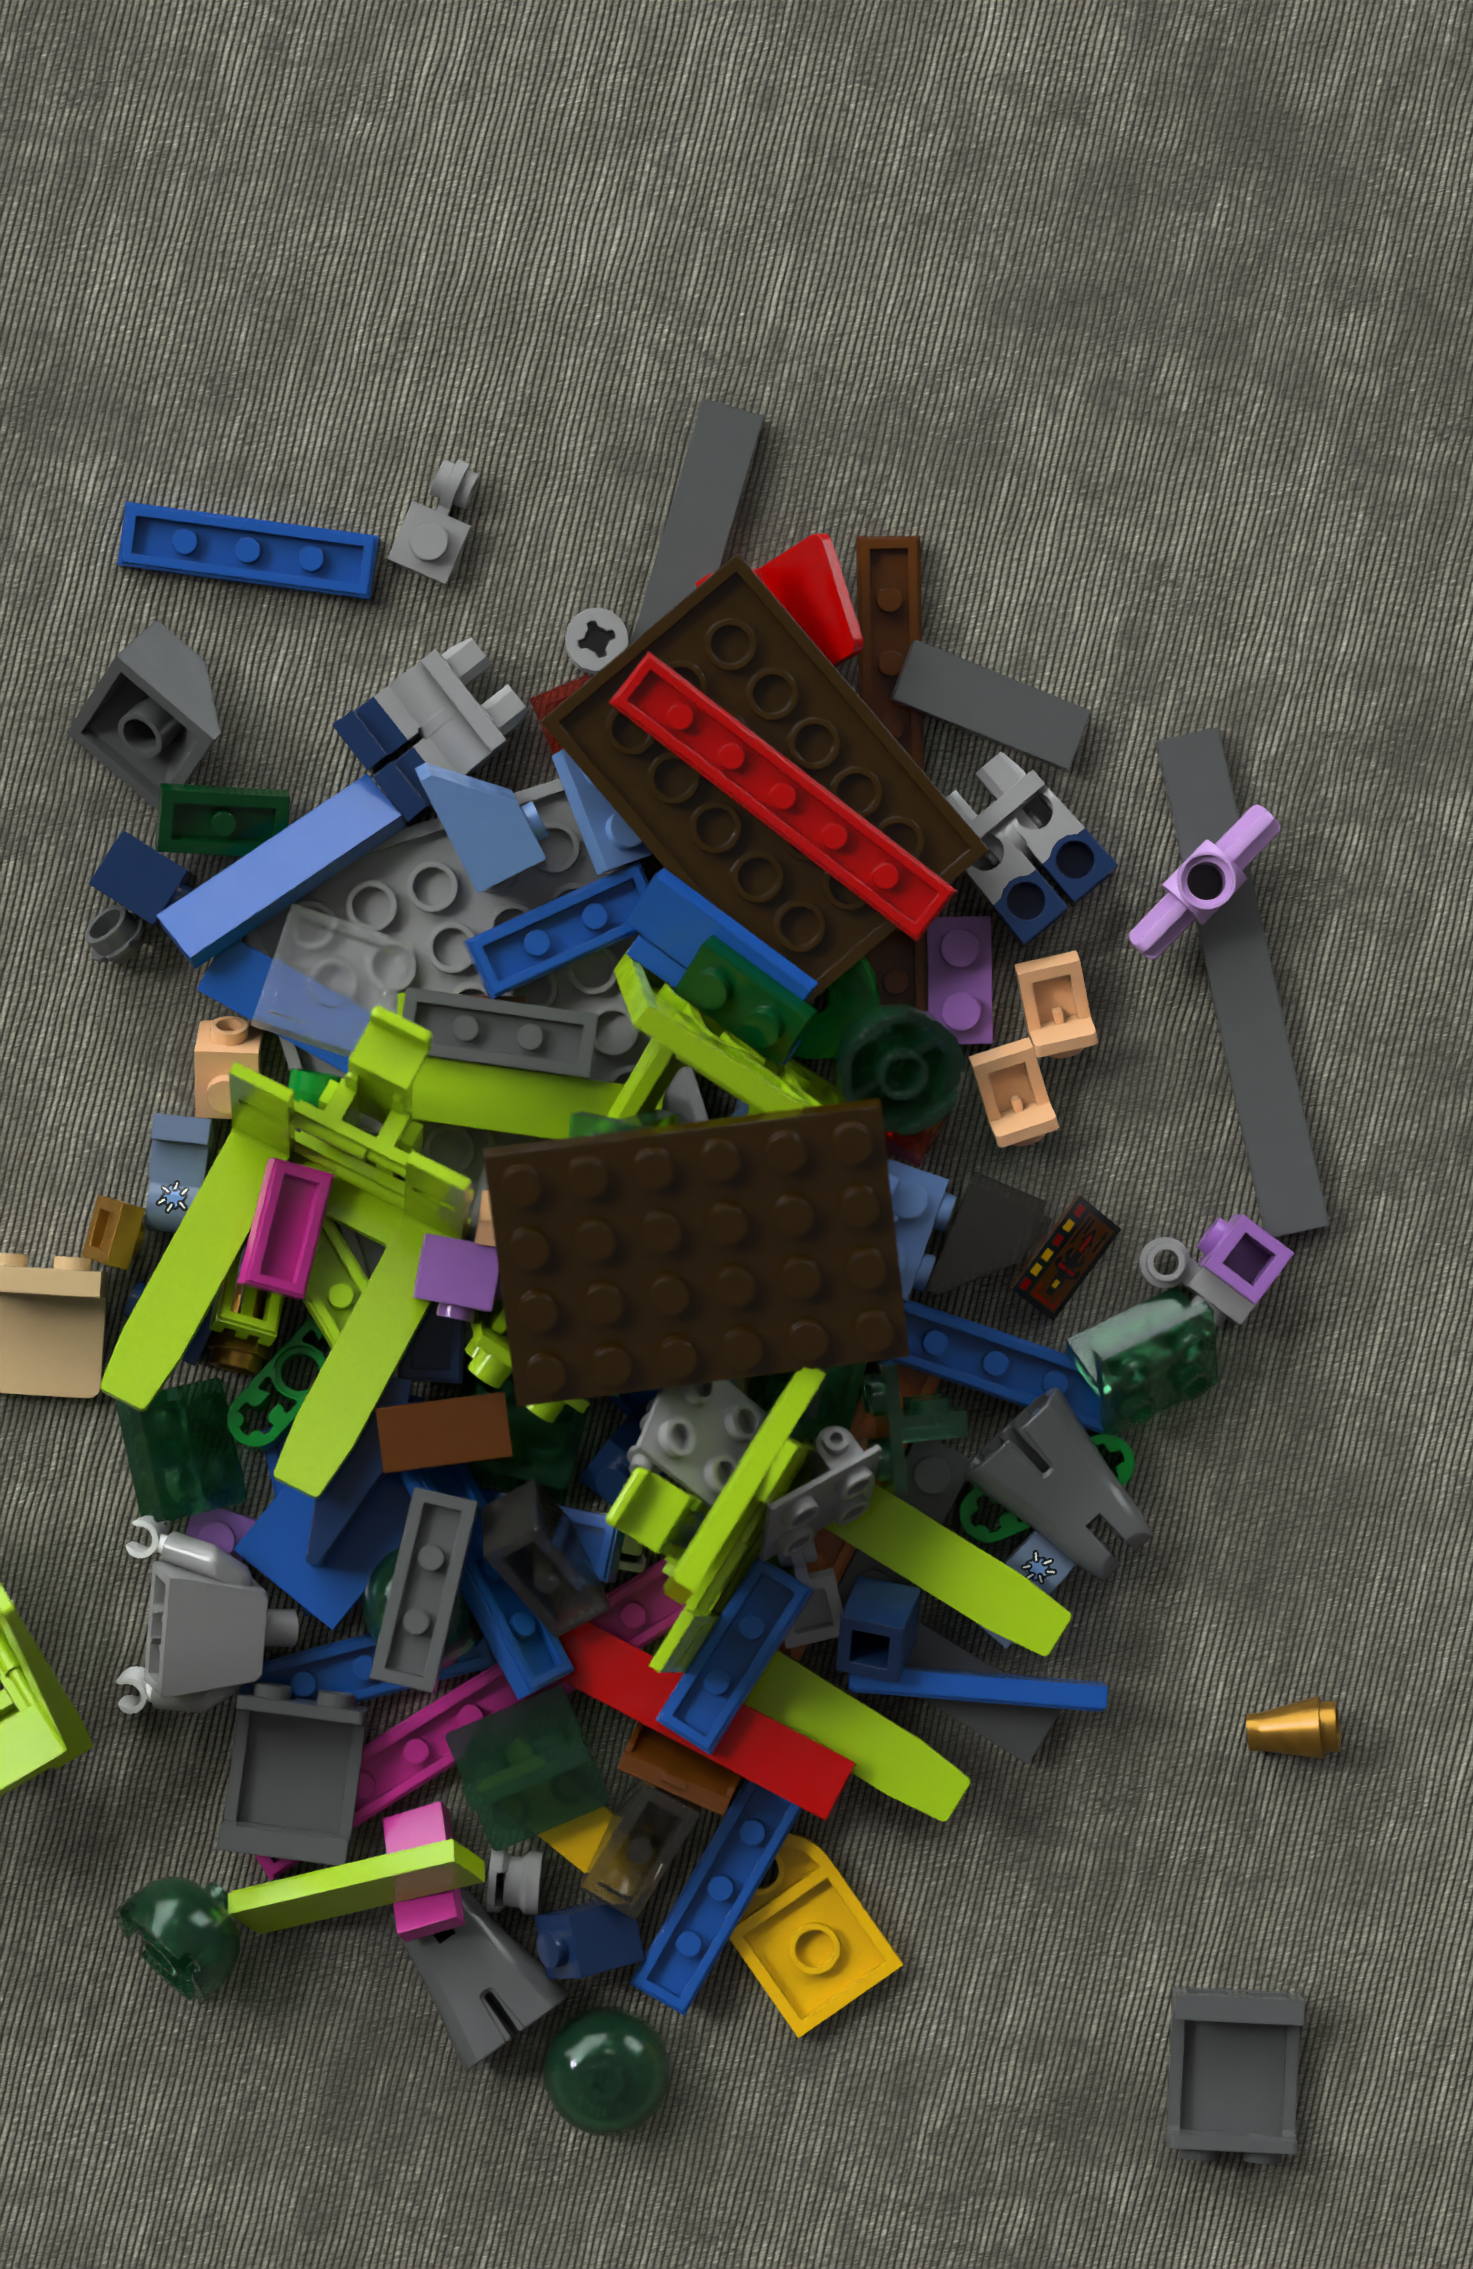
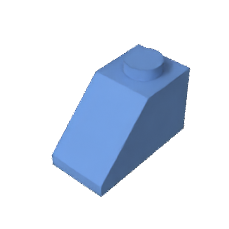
[415,763,549,894]

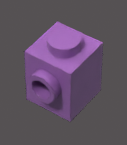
[1196,1214,1294,1305]
[412,1233,503,1322]

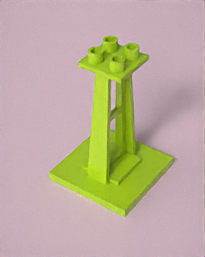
[464,950,845,1423]

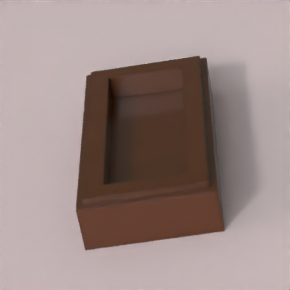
[376,1392,513,1474]

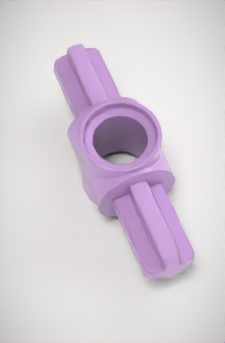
[1128,804,1281,960]

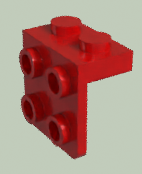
[695,533,864,668]

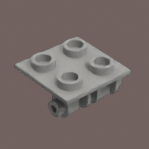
[627,1380,768,1509]
[759,1426,881,1562]

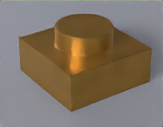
[81,1195,145,1270]

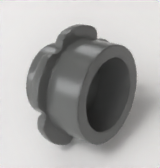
[85,905,145,964]

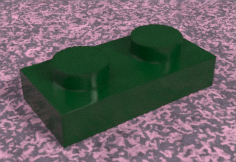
[155,783,290,856]
[674,935,817,1067]

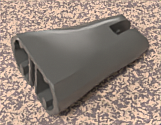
[963,1388,1153,1582]
[388,1887,570,2071]

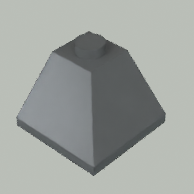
[67,620,221,811]

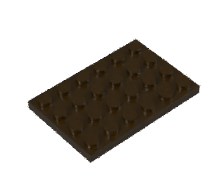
[540,553,989,1004]
[483,1098,910,1407]

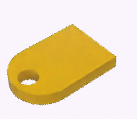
[729,1831,903,2038]

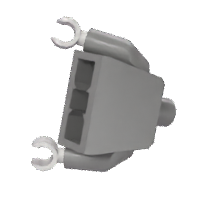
[116,1515,299,1714]

